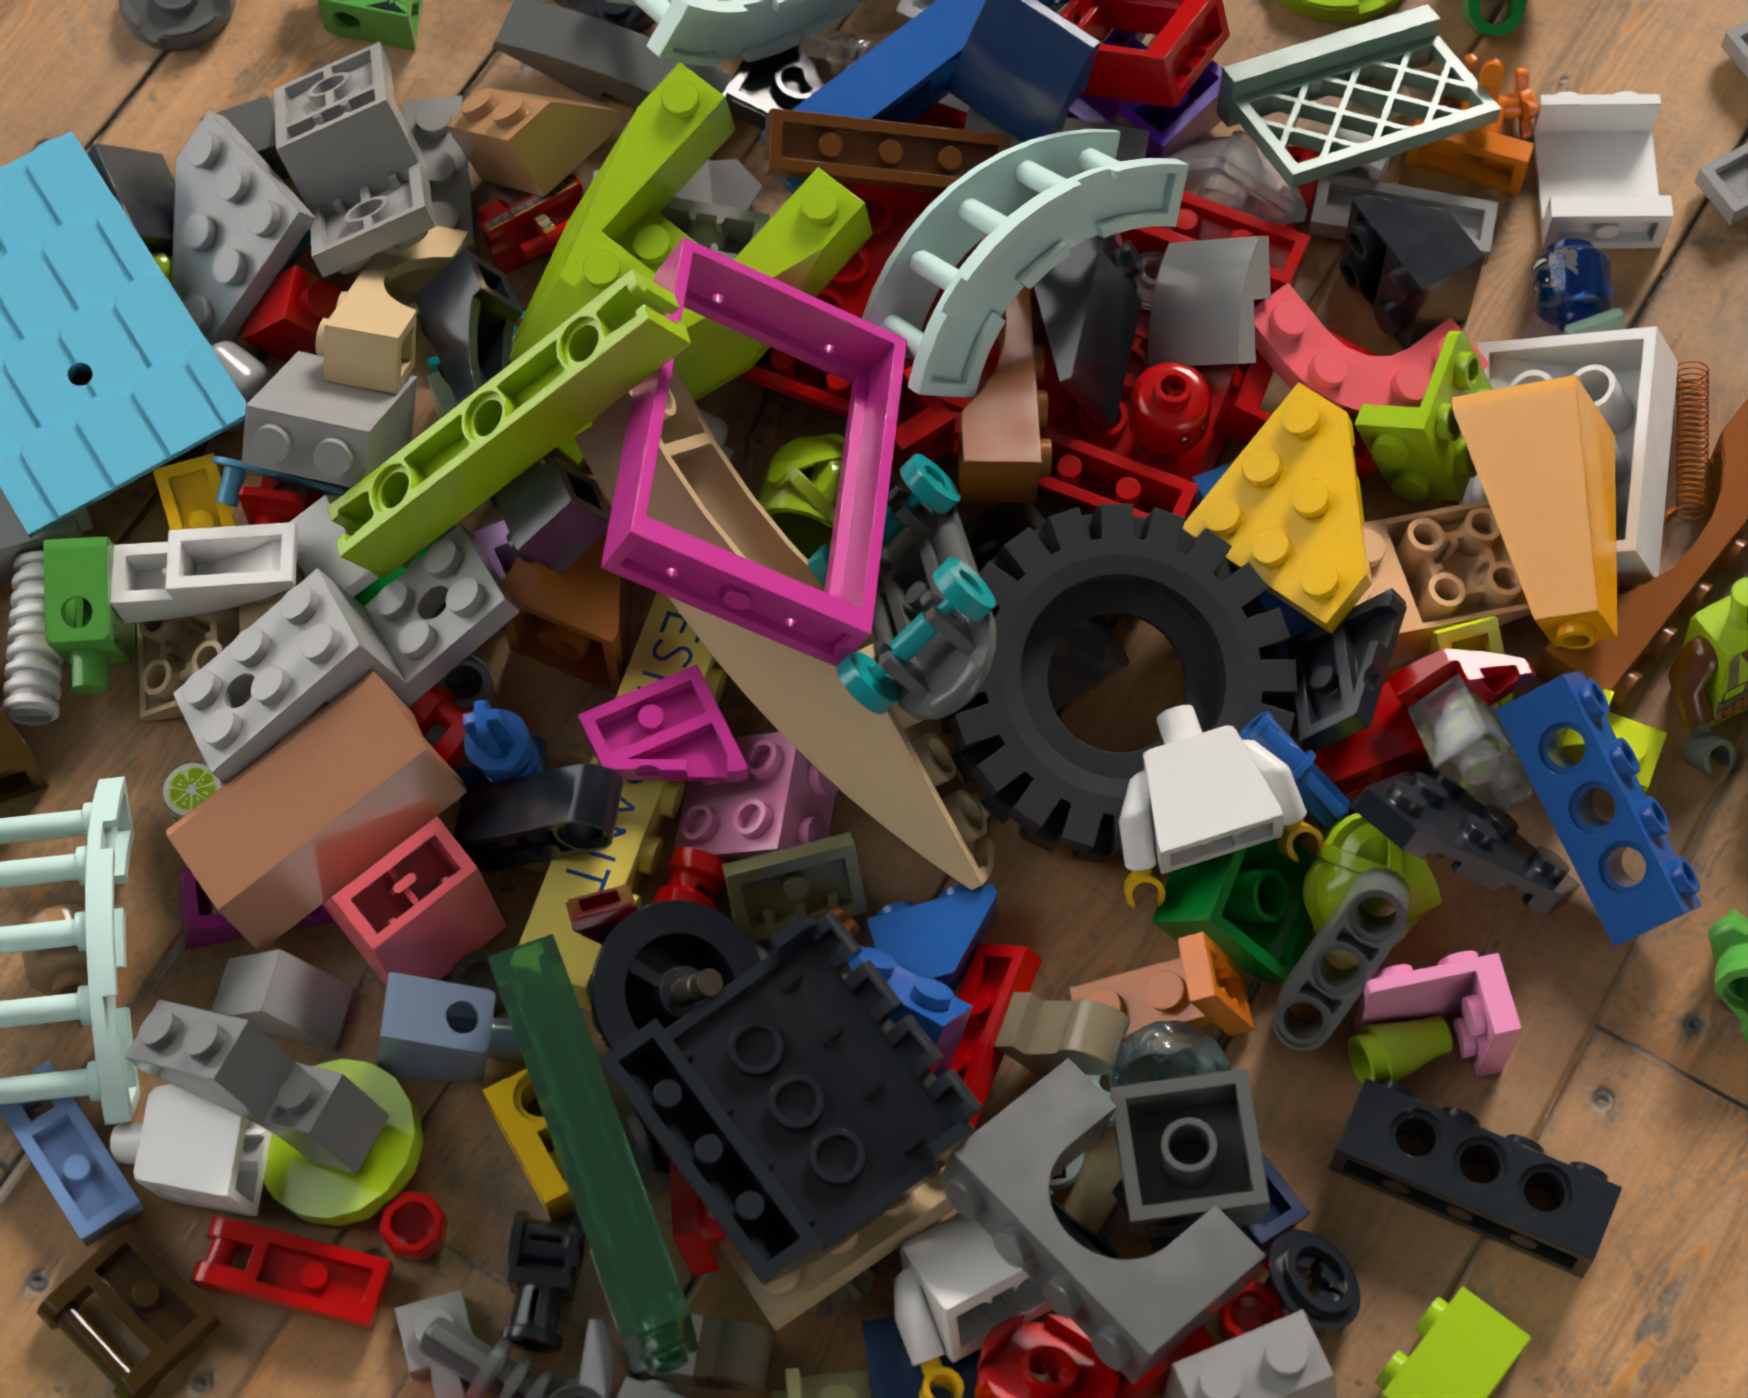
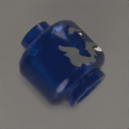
[1532,238,1614,332]

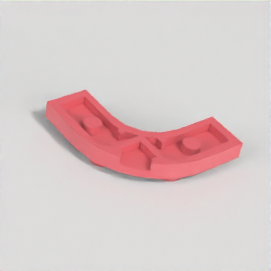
[1254,283,1490,416]

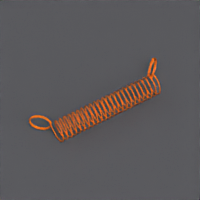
[1663,348,1709,528]

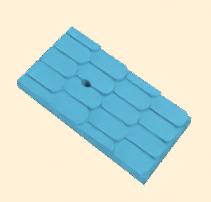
[0,131,247,538]

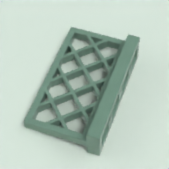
[1216,4,1501,188]

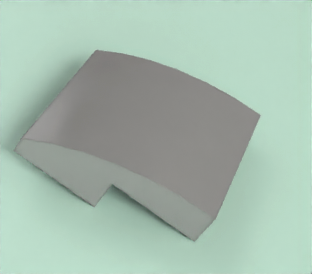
[1148,236,1271,367]

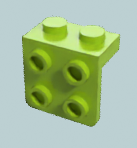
[1354,331,1494,502]

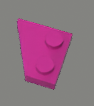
[578,664,750,782]

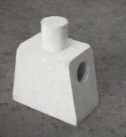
[110,1084,272,1216]

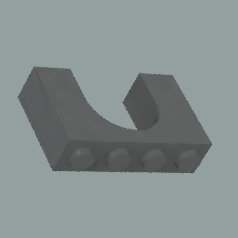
[939,1058,1266,1384]

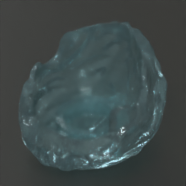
[1108,1020,1231,1087]

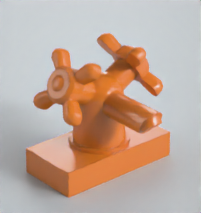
[1404,54,1540,196]

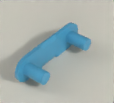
[212,456,348,507]

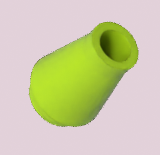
[1347,1015,1453,1084]

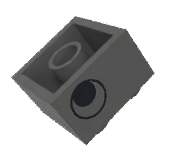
[1110,1068,1270,1242]

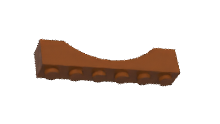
[955,234,1052,503]
[1535,399,1748,707]

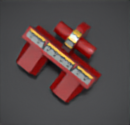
[478,174,583,274]

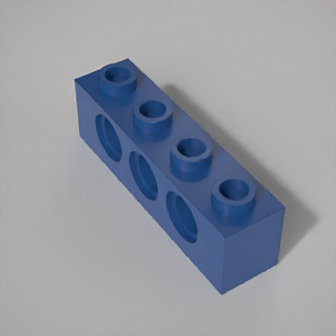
[1495,671,1702,947]

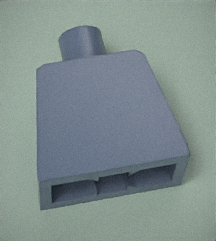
[377,972,532,1083]

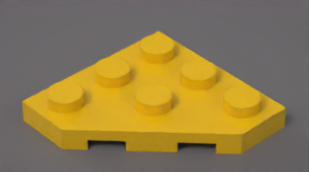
[1182,382,1372,634]

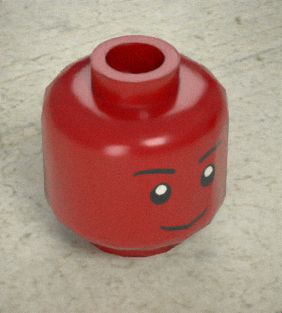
[1128,362,1212,455]

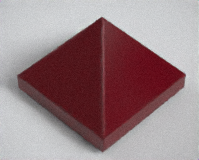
[565,884,637,945]

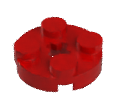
[974,1314,1119,1398]

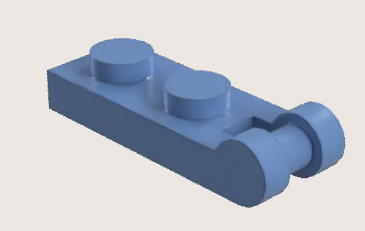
[0,1059,145,1247]

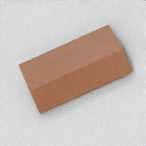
[166,670,467,952]

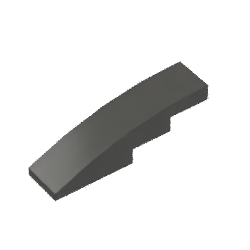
[492,0,733,109]

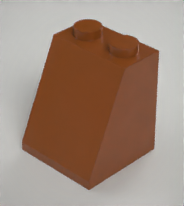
[503,474,632,695]

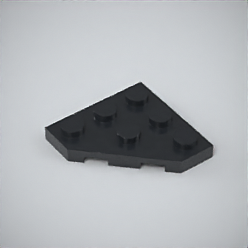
[1351,762,1580,915]

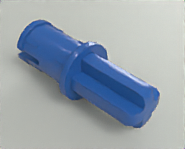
[1239,711,1351,829]

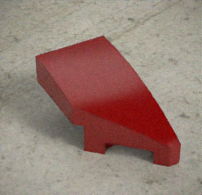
[1387,649,1536,723]

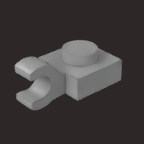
[395,1290,474,1398]

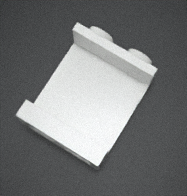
[1532,91,1674,249]

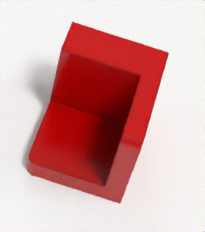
[892,366,955,481]

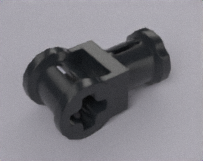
[500,1210,587,1353]

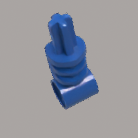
[453,700,548,802]

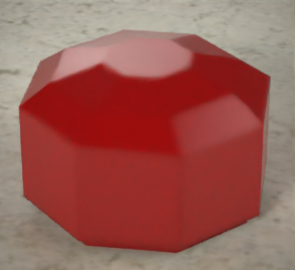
[379,1191,448,1262]
[1217,1281,1284,1341]

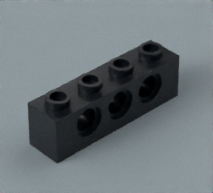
[1329,1078,1623,1279]

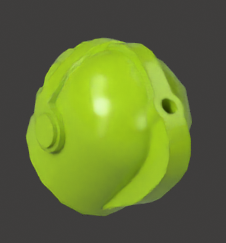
[758,434,845,558]
[1302,813,1442,966]

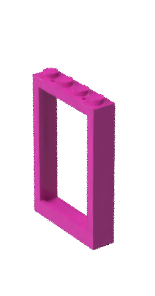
[601,237,907,667]

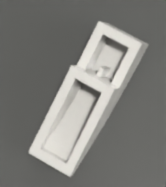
[110,522,298,623]

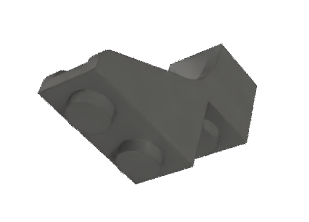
[125,999,390,1174]

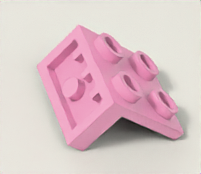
[1353,951,1522,1078]

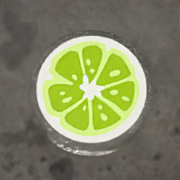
[160,760,225,822]

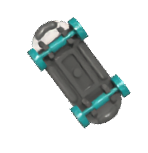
[808,454,997,720]

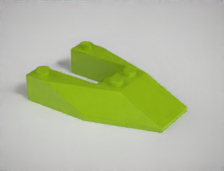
[509,62,873,468]

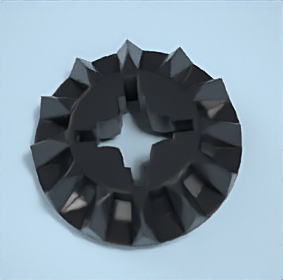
[1261,1230,1361,1337]

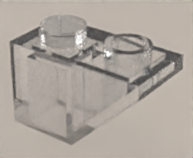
[1408,673,1535,811]

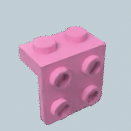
[674,732,839,860]

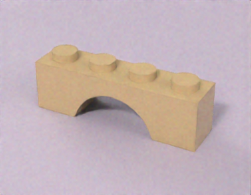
[316,226,469,394]

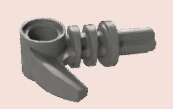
[418,1317,613,1398]

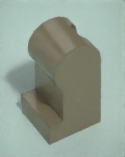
[994,992,1130,1075]

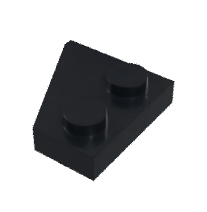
[1287,588,1407,753]

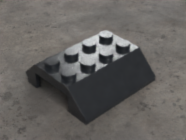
[599,912,983,1286]

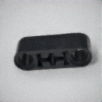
[453,764,624,872]

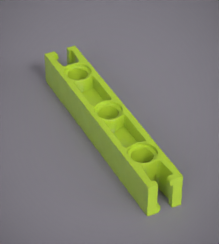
[327,269,691,578]

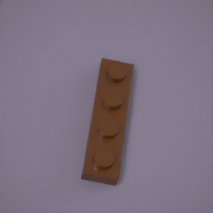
[763,108,1011,194]

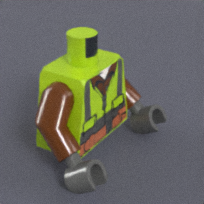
[1669,577,1748,774]

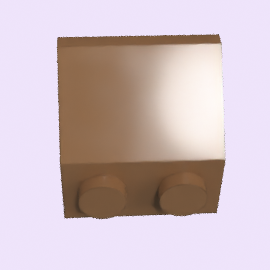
[446,88,627,197]

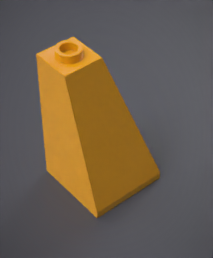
[1452,375,1618,649]

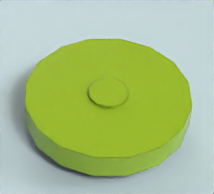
[263,1058,424,1227]

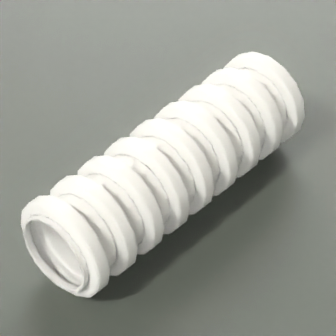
[1,550,64,726]

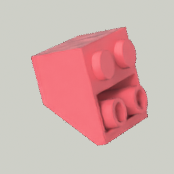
[322,816,508,987]

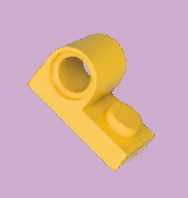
[153,453,236,530]
[482,1065,578,1221]

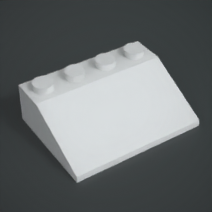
[1459,326,1678,586]

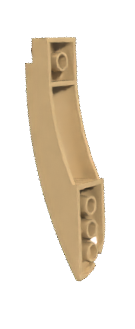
[573,363,995,890]

